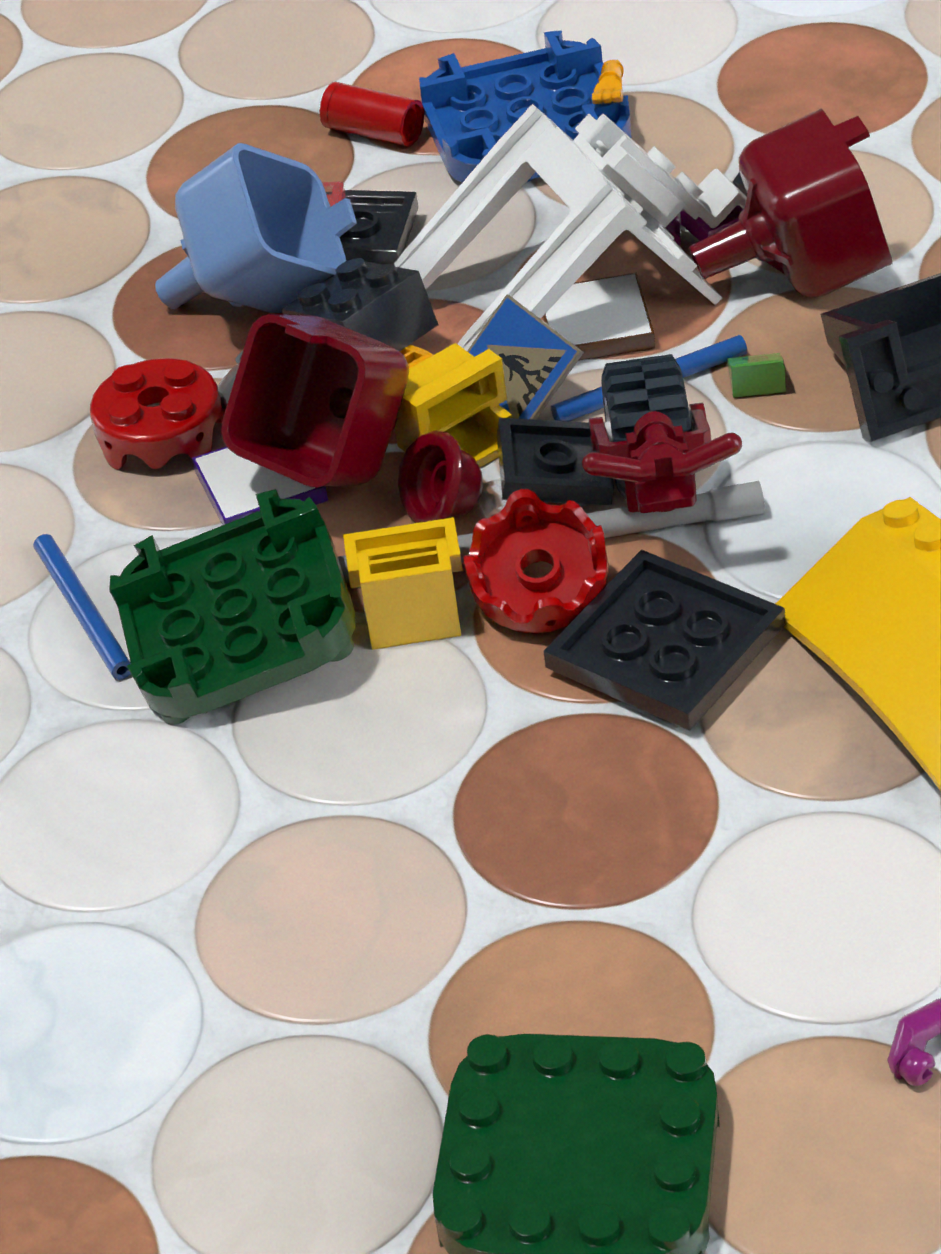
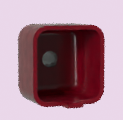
[689,108,893,298]
[221,314,409,488]

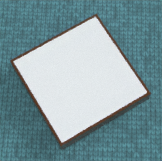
[542,272,655,361]

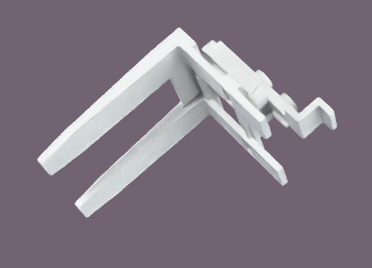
[394,104,747,351]

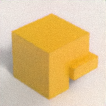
[395,343,512,468]
[343,517,463,650]

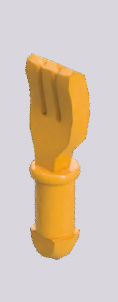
[592,60,624,104]

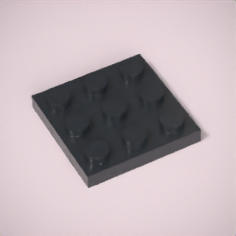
[543,549,786,731]

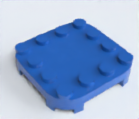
[419,30,632,183]

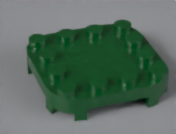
[109,489,356,725]
[433,1034,720,1254]

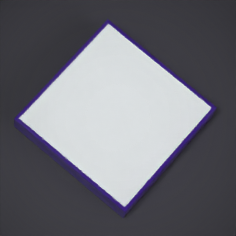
[192,447,328,525]

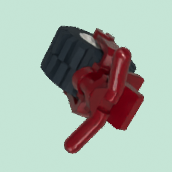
[582,354,742,513]

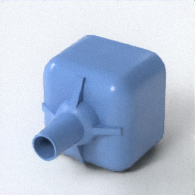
[155,143,357,313]

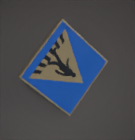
[467,294,584,420]

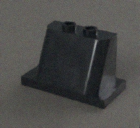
[821,273,941,442]

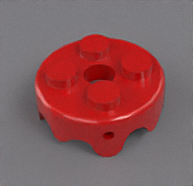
[90,358,224,470]
[463,489,609,633]

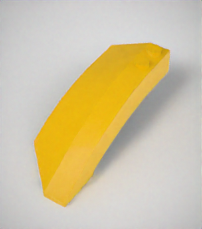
[775,497,941,791]

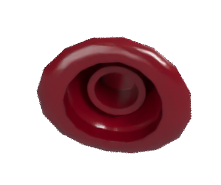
[398,430,483,523]

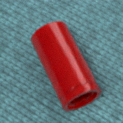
[320,82,424,146]

